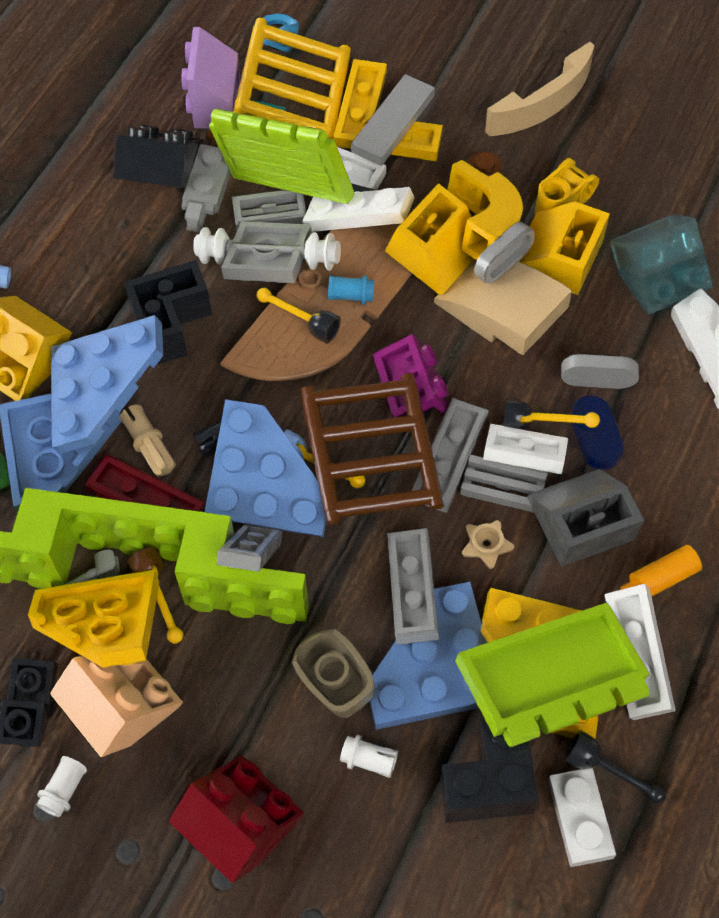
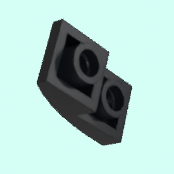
[0,658,58,747]

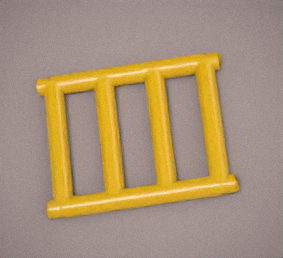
[233,18,351,139]

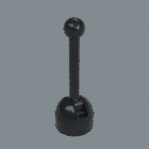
[563,730,666,804]

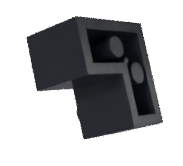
[124,260,212,365]
[440,717,538,823]

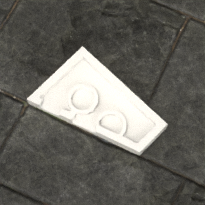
[671,288,719,409]

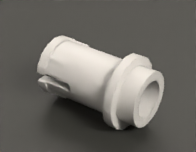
[340,735,398,778]
[37,756,87,817]

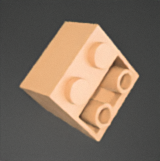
[50,656,183,757]

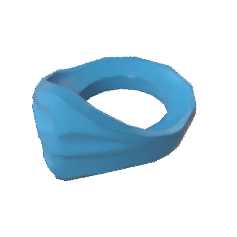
[263,13,299,52]

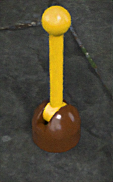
[127,547,183,644]

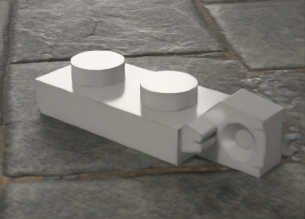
[182,144,231,232]

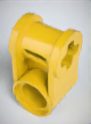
[534,158,599,215]

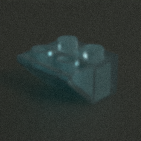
[610,214,713,314]

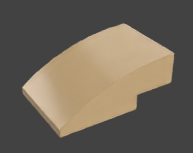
[434,259,572,356]

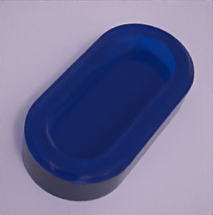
[571,396,624,469]

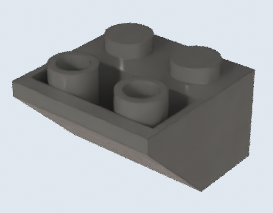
[527,469,644,567]

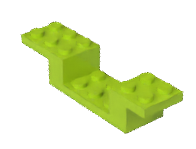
[0,488,309,624]

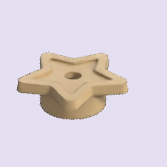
[462,520,514,569]

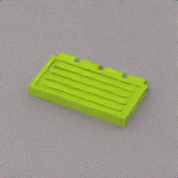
[209,109,355,204]
[455,602,650,747]

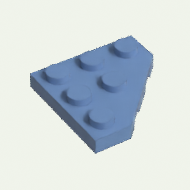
[51,315,163,454]
[0,394,121,513]
[205,399,326,538]
[369,582,487,730]

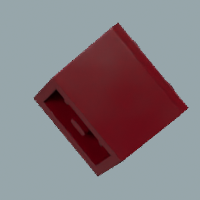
[168,755,305,883]

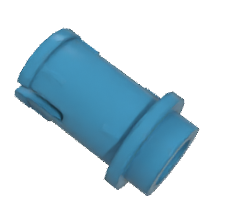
[328,275,375,305]

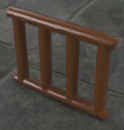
[301,373,444,525]

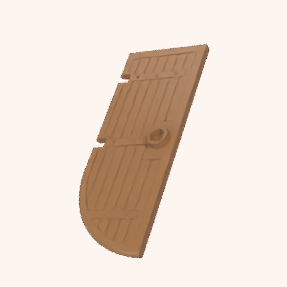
[220,224,412,381]

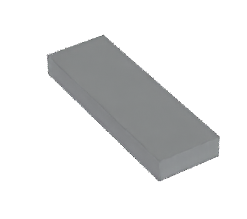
[351,74,435,166]
[412,398,489,513]
[217,524,283,572]
[387,528,439,645]

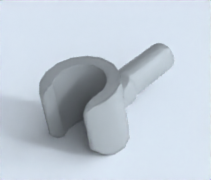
[64,550,120,585]

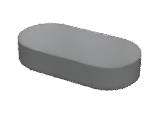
[474,222,535,283]
[561,354,639,389]

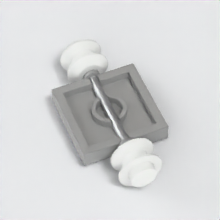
[193,221,341,283]

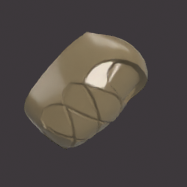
[292,629,375,718]

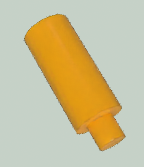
[620,545,702,597]

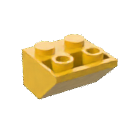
[385,183,474,295]
[518,201,610,295]
[0,296,72,401]

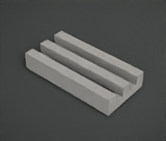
[232,190,306,230]
[460,455,547,513]

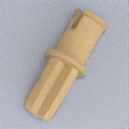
[119,405,175,477]

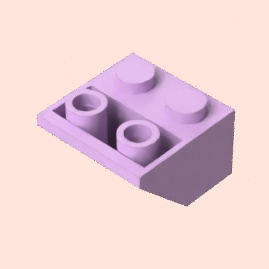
[181,27,241,128]

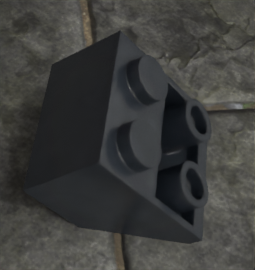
[113,125,203,188]

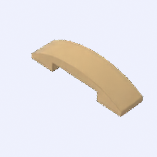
[485,42,595,136]

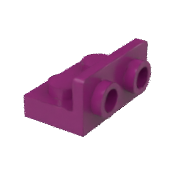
[373,334,449,418]

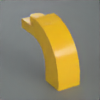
[447,160,523,260]

